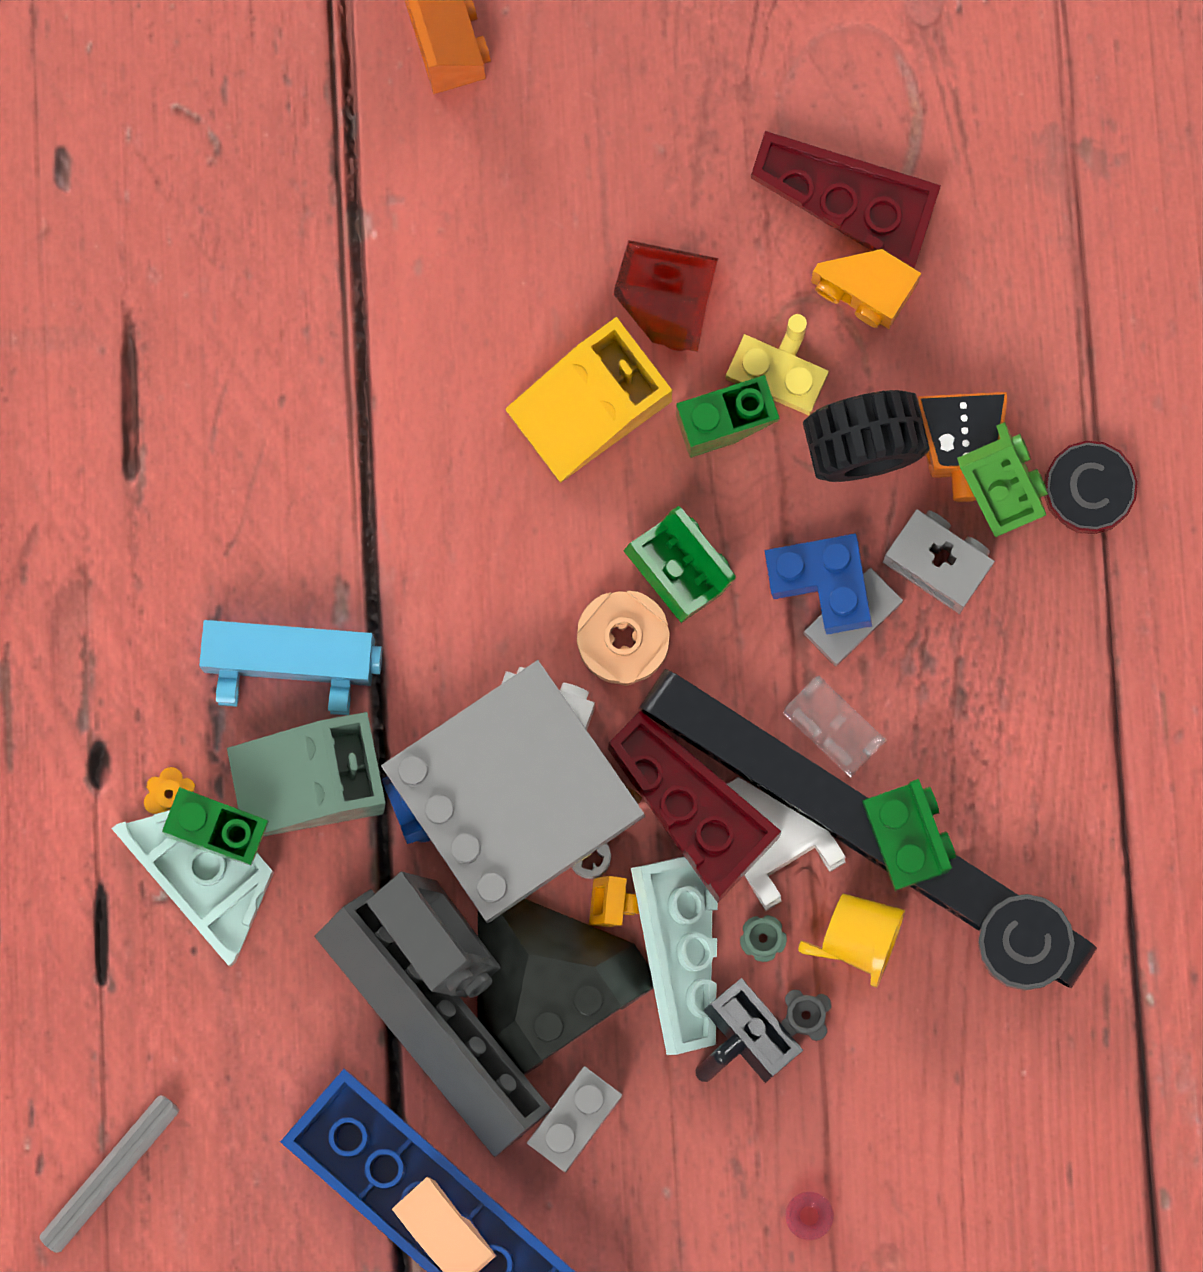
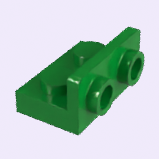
[862,779,956,891]

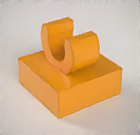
[589,876,640,927]

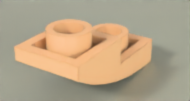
[392,1177,496,1272]

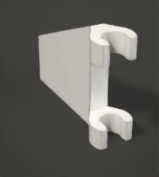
[727,777,846,911]

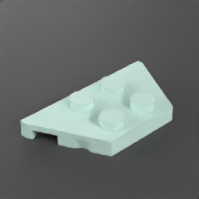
[111,810,274,967]

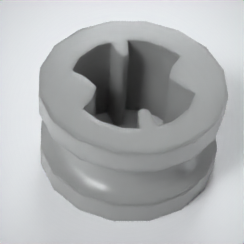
[571,843,611,879]

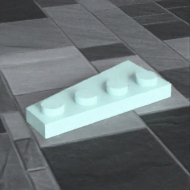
[631,856,718,1055]

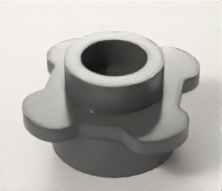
[781,990,831,1041]

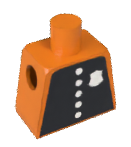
[917,392,1007,502]

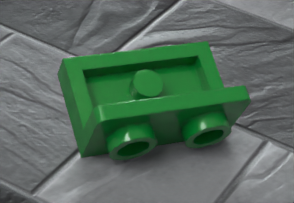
[623,506,736,623]

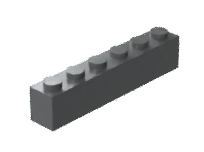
[314,889,552,1157]

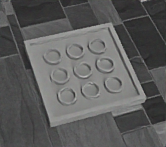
[381,660,645,924]

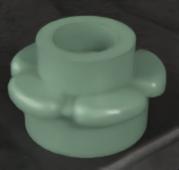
[740,915,787,962]

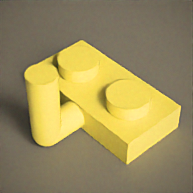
[725,314,829,416]

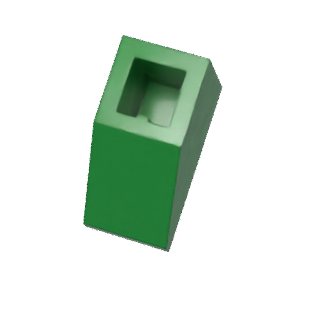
[676,375,780,458]
[162,787,269,866]

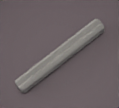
[39,1095,179,1253]

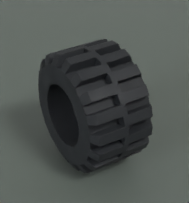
[803,390,930,482]

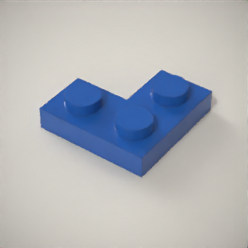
[764,533,872,635]

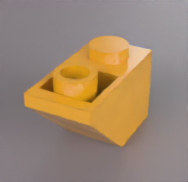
[811,249,921,329]

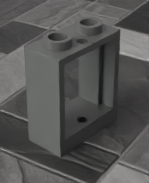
[366,871,501,998]

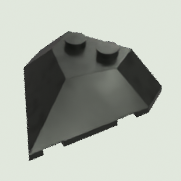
[477,899,654,1076]

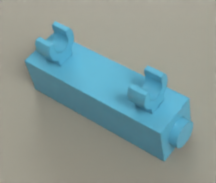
[199,620,382,716]

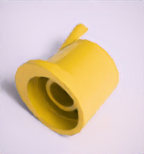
[798,893,905,988]

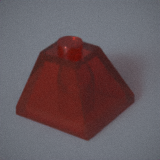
[613,240,718,352]

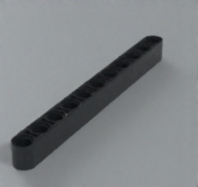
[639,669,1097,988]

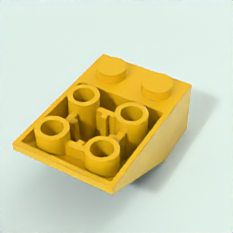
[505,317,672,483]

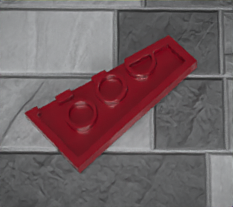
[751,131,941,269]
[608,711,782,903]

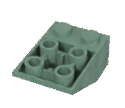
[227,712,385,837]

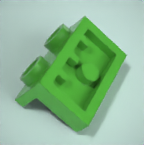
[957,422,1048,537]

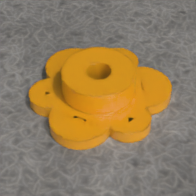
[144,767,195,814]

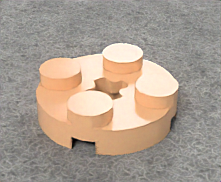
[577,591,670,686]

